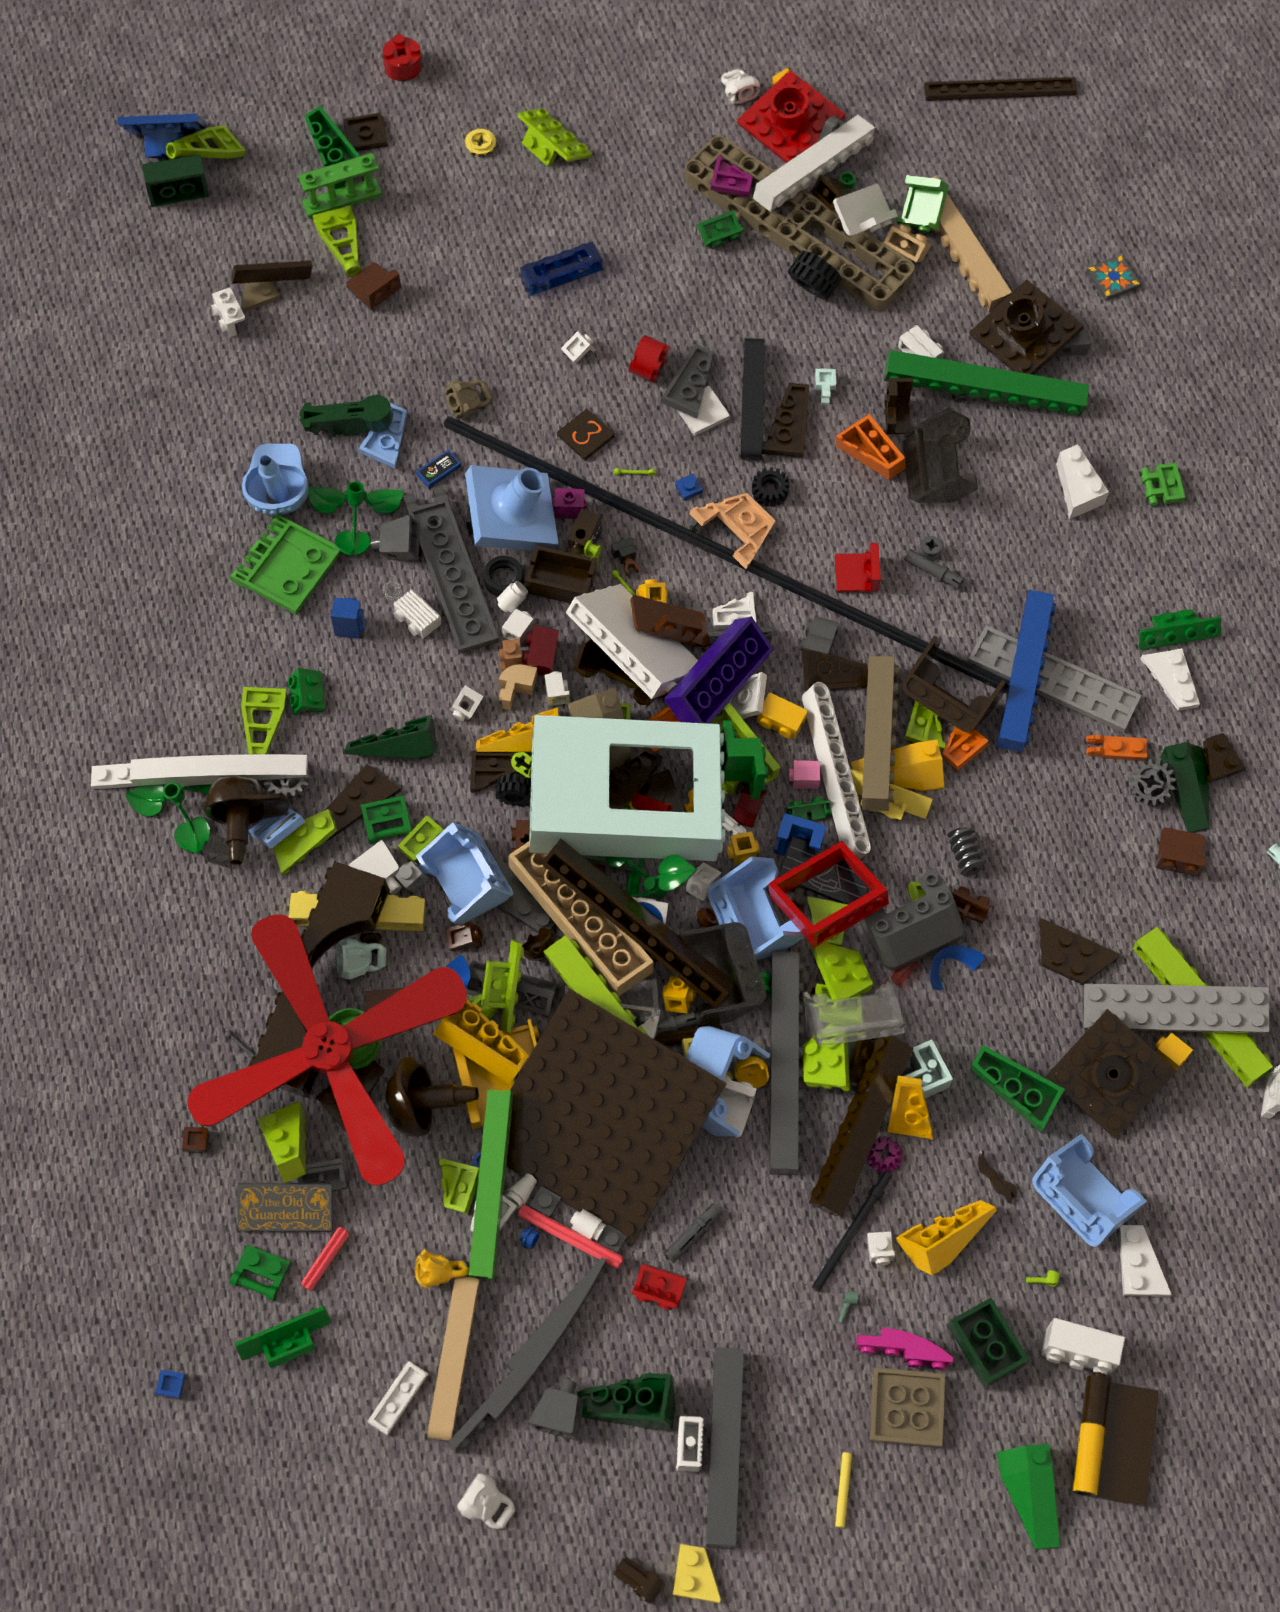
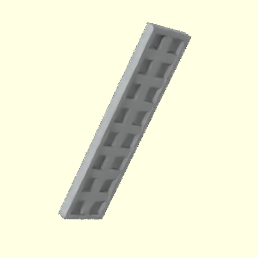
[968,625,1142,733]
[1084,984,1269,1034]

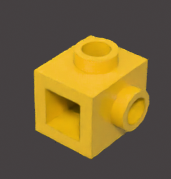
[636,579,668,603]
[727,831,760,866]
[662,976,697,1014]

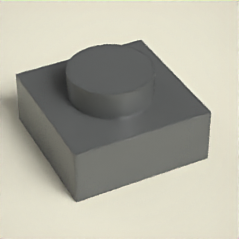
[529,1186,561,1218]
[596,1224,628,1254]

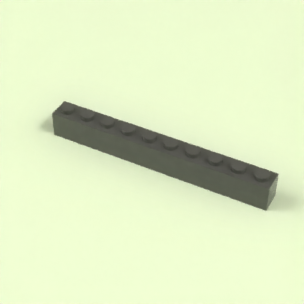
[769,951,803,1175]

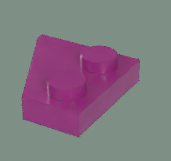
[710,156,753,197]

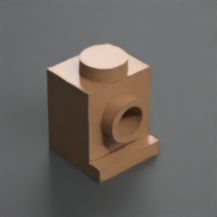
[499,638,522,671]

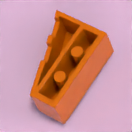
[836,414,906,480]

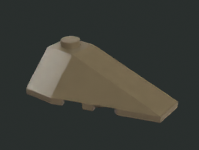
[568,687,632,772]

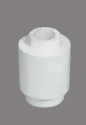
[497,581,528,612]
[570,1209,606,1241]

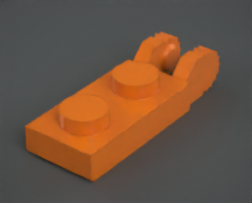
[1086,735,1147,761]

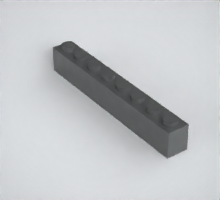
[705,1347,748,1549]

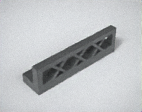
[465,961,559,1016]

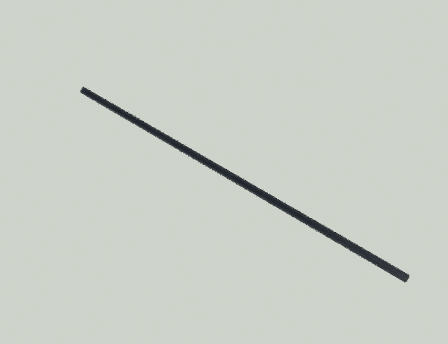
[444,416,1037,695]

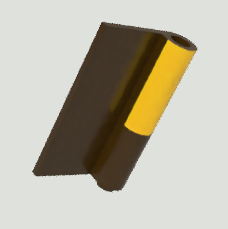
[1073,1372,1159,1507]

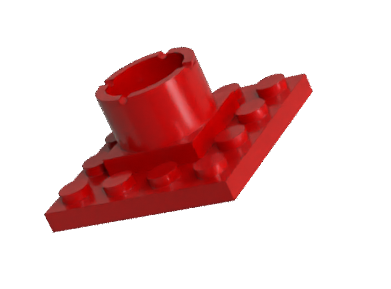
[737,70,846,163]

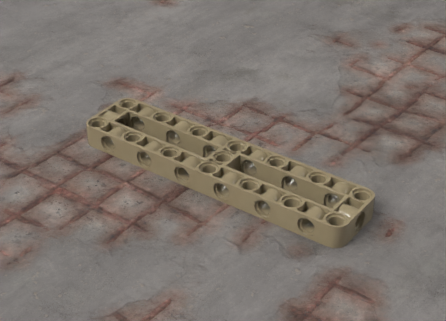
[684,136,915,311]

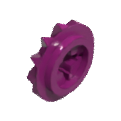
[867,1136,903,1173]

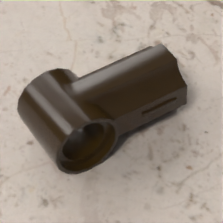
[613,1556,666,1604]

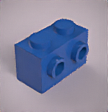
[331,598,366,639]

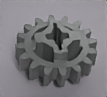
[1129,759,1178,806]

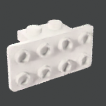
[833,184,898,237]

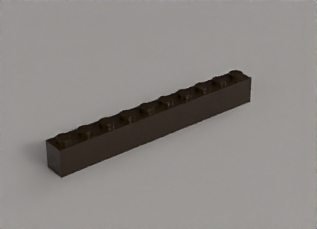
[541,839,735,1008]

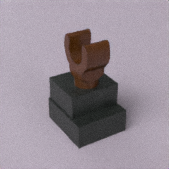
[611,537,639,576]

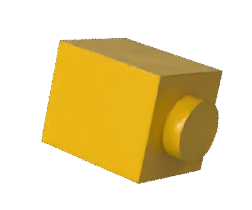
[1154,1033,1193,1071]

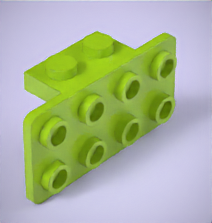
[518,108,592,166]

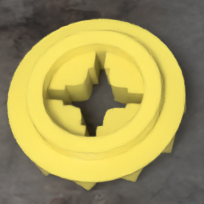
[465,129,496,156]

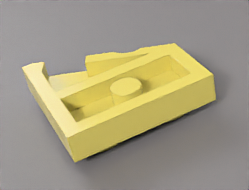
[673,1544,720,1604]

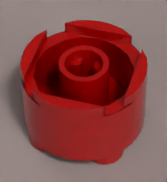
[382,34,422,81]
[628,335,670,383]

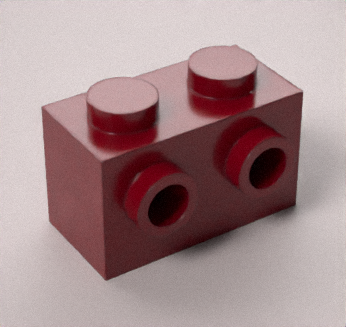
[522,625,559,676]

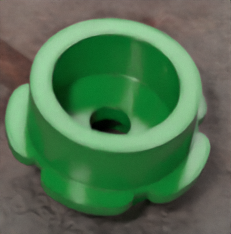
[838,172,856,189]

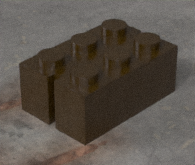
[525,545,597,603]

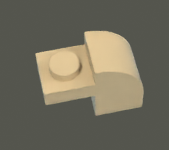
[499,664,537,710]

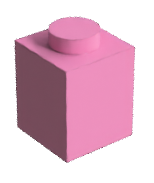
[788,760,820,789]

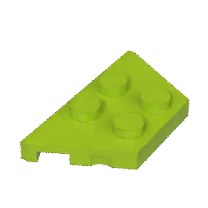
[810,942,873,1008]
[803,1024,850,1091]

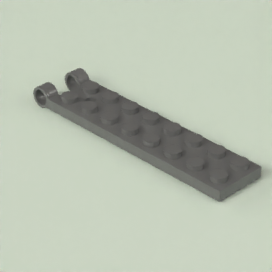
[403,485,499,654]

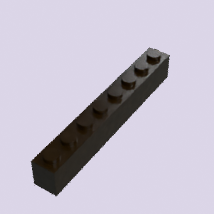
[809,1035,914,1217]

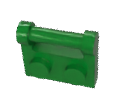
[361,795,412,844]
[229,1244,291,1301]

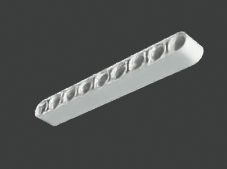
[802,682,871,860]

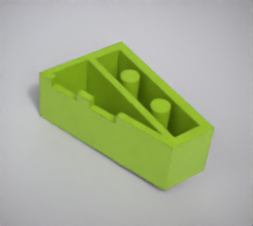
[257,1101,307,1183]

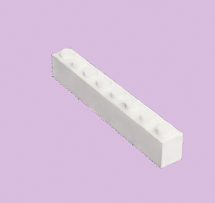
[753,115,875,212]

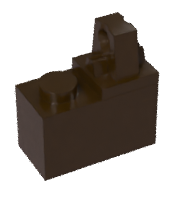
[811,174,852,212]

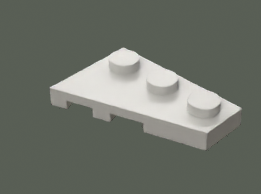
[1140,649,1200,711]
[1119,1225,1172,1297]

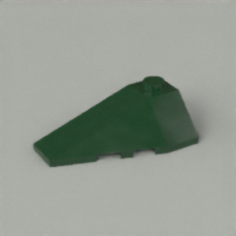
[344,715,437,759]
[1160,742,1209,833]
[577,1373,676,1431]

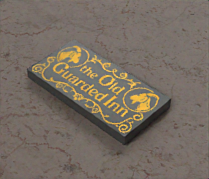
[237,1183,332,1231]

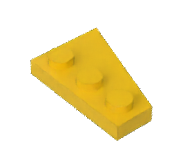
[887,1076,933,1139]

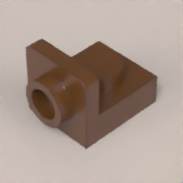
[446,921,483,952]

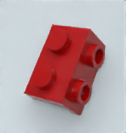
[632,1263,687,1310]

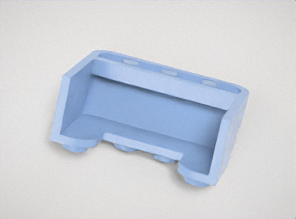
[708,856,805,964]

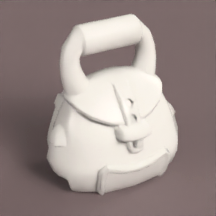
[721,69,760,105]
[457,1474,515,1529]

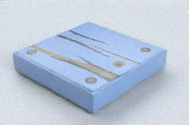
[249,808,305,849]

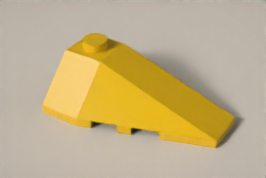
[896,1200,997,1276]

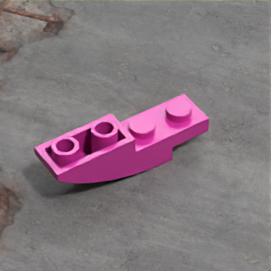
[856,1327,953,1370]

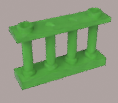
[298,153,382,219]

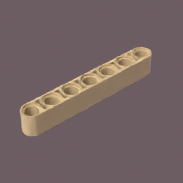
[427,1276,480,1441]

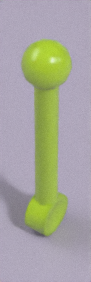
[613,467,656,476]
[612,570,636,595]

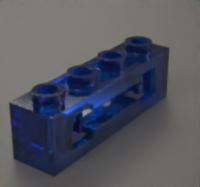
[520,241,602,296]

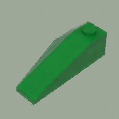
[997,1444,1060,1550]

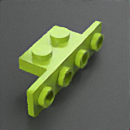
[481,940,524,1033]

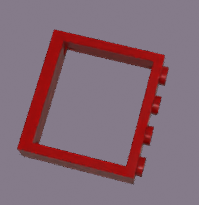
[768,841,889,948]

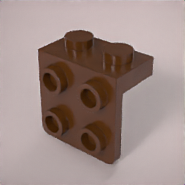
[346,262,401,310]
[1156,828,1206,876]

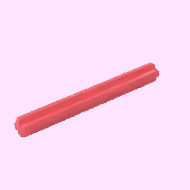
[518,1205,623,1269]

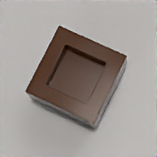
[182,1127,209,1153]

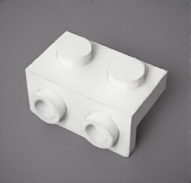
[211,288,245,338]

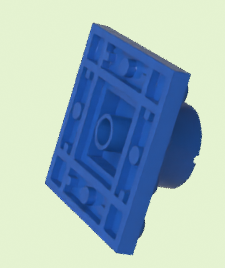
[117,114,206,159]

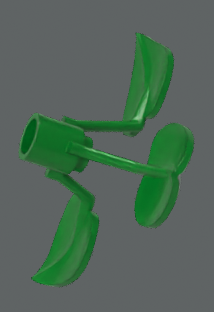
[308,481,404,556]
[125,782,212,853]
[605,855,697,899]

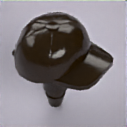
[202,776,289,865]
[385,1057,479,1136]

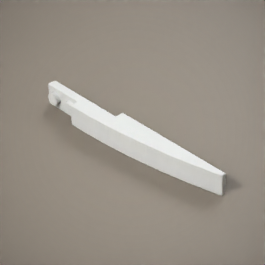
[91,754,308,789]

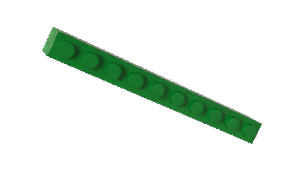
[884,350,1089,415]

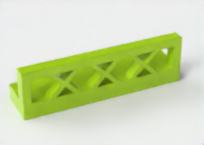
[710,703,781,785]

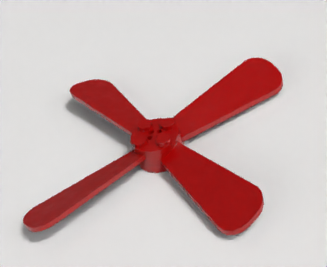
[187,914,467,1186]

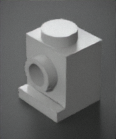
[395,861,430,893]

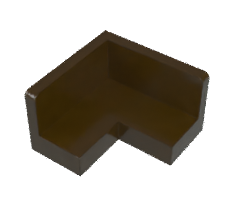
[885,378,913,434]

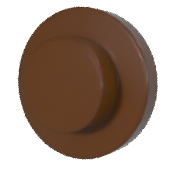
[697,907,717,929]

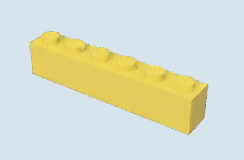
[289,891,426,931]

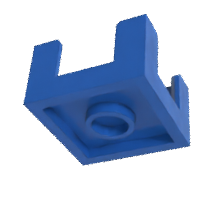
[774,813,827,856]

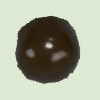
[522,928,555,961]

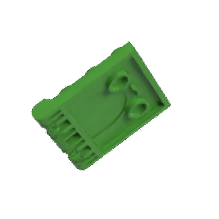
[229,514,342,615]

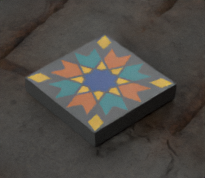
[1086,254,1141,301]

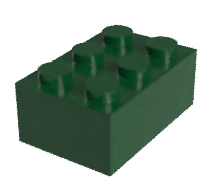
[142,155,209,207]
[947,1298,1029,1389]

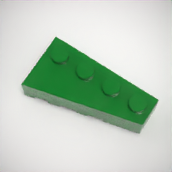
[304,106,360,190]
[970,1045,1064,1133]

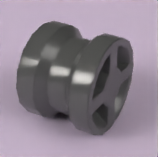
[920,536,942,561]

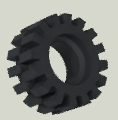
[752,467,790,507]
[495,774,531,806]

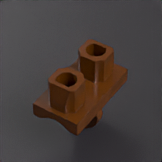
[952,886,991,924]

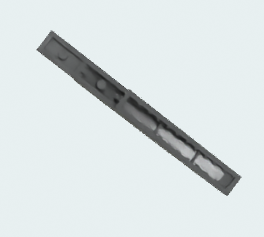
[448,1257,606,1453]

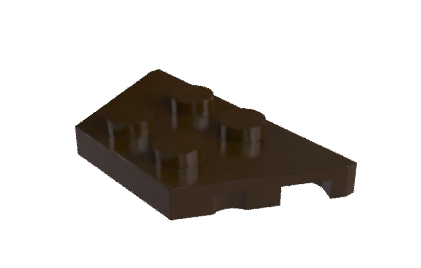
[1039,918,1120,985]

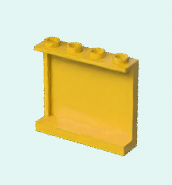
[452,1019,540,1130]

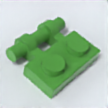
[1141,463,1186,506]

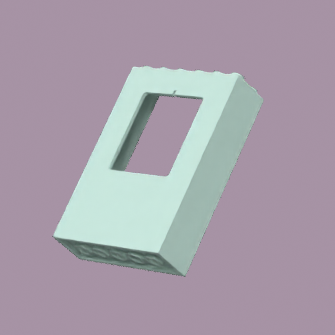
[529,715,725,861]

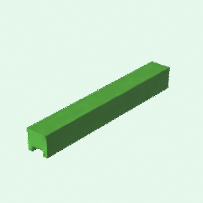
[469,1090,514,1281]

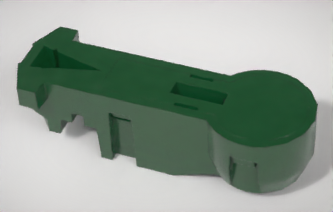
[300,395,393,437]

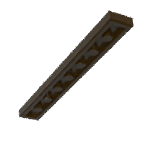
[924,77,1077,101]

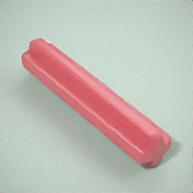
[301,1227,349,1291]

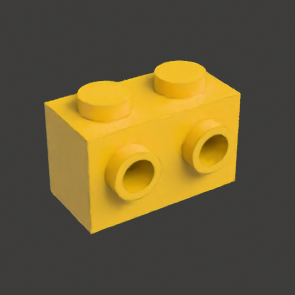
[757,692,808,740]

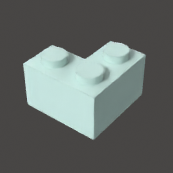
[905,1040,953,1098]

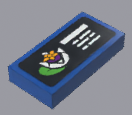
[416,449,461,488]

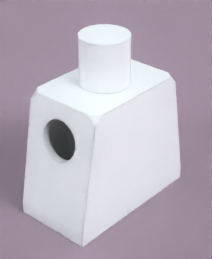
[349,840,402,895]

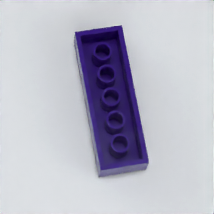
[664,616,774,724]

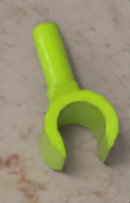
[1026,1270,1060,1287]

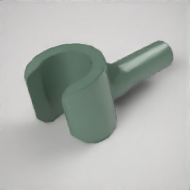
[838,1291,858,1323]

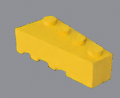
[433,995,529,1084]

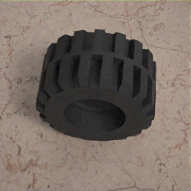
[787,250,842,300]

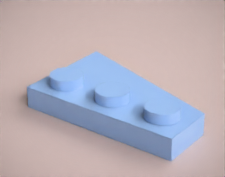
[359,403,407,469]

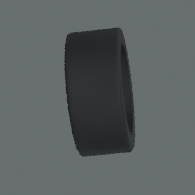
[484,555,524,597]

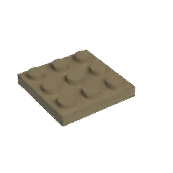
[869,1367,945,1448]

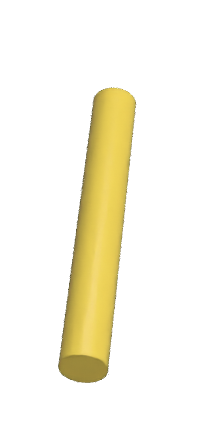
[835,1452,852,1528]

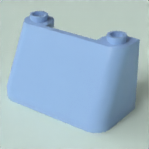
[416,822,514,925]
[1032,1134,1147,1247]

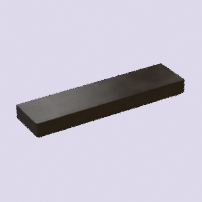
[231,261,313,284]

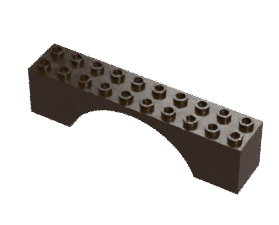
[249,861,390,1098]

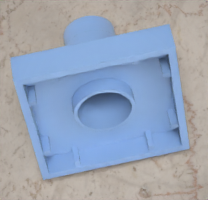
[465,465,559,551]

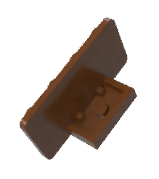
[630,595,709,648]

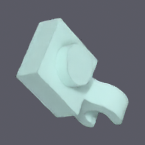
[815,369,836,404]

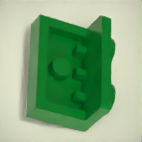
[697,210,745,248]
[288,668,325,715]

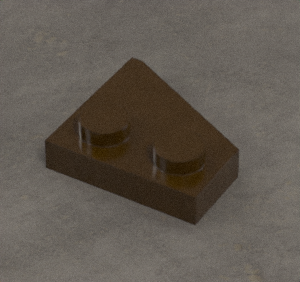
[1203,733,1245,783]
[470,751,515,793]

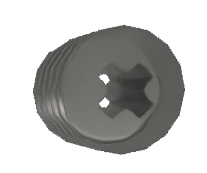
[947,827,986,876]

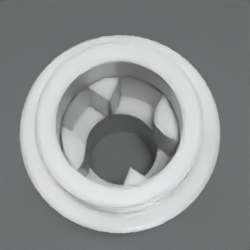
[505,1174,537,1209]

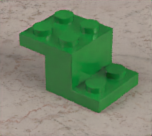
[720,720,768,799]

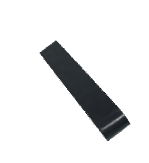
[740,338,765,460]

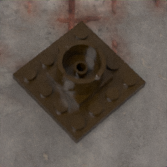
[969,279,1084,375]
[1046,1009,1176,1139]

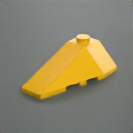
[476,707,561,752]
[851,739,944,792]

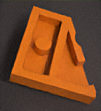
[943,727,989,771]

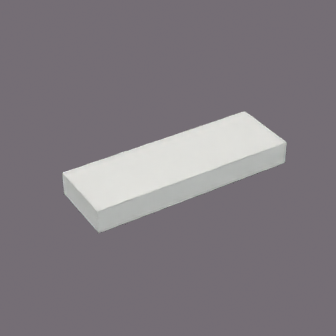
[367,1361,429,1436]

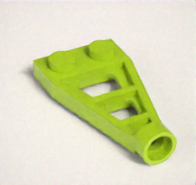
[166,125,246,159]
[312,205,361,277]
[241,687,287,755]

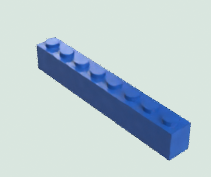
[997,589,1056,752]

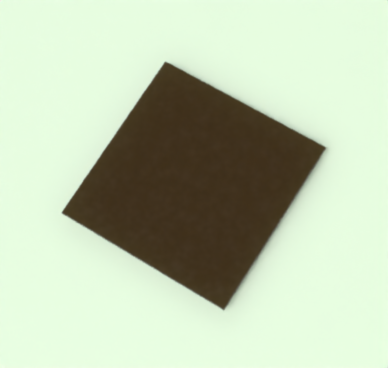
[477,988,727,1245]

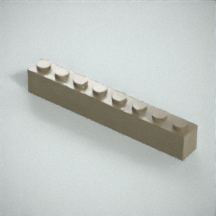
[862,656,899,811]

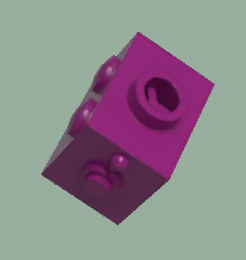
[552,488,587,519]

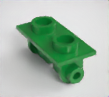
[785,797,831,820]

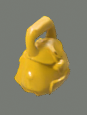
[415,1249,469,1288]

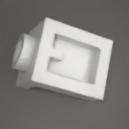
[561,331,596,364]
[686,862,722,900]
[867,1231,895,1266]

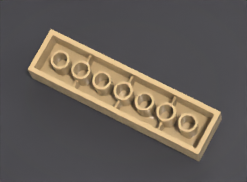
[508,842,654,996]

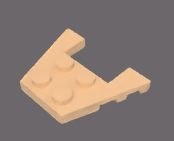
[689,493,776,569]

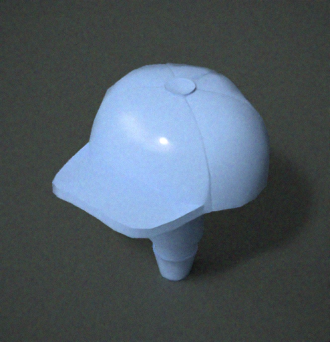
[242,444,309,516]

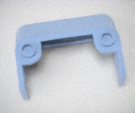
[685,1026,770,1136]

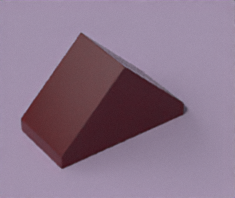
[733,783,767,828]

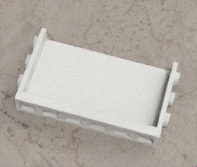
[566,584,698,699]

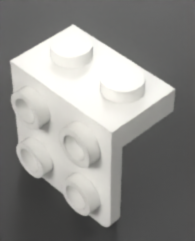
[720,1075,756,1137]

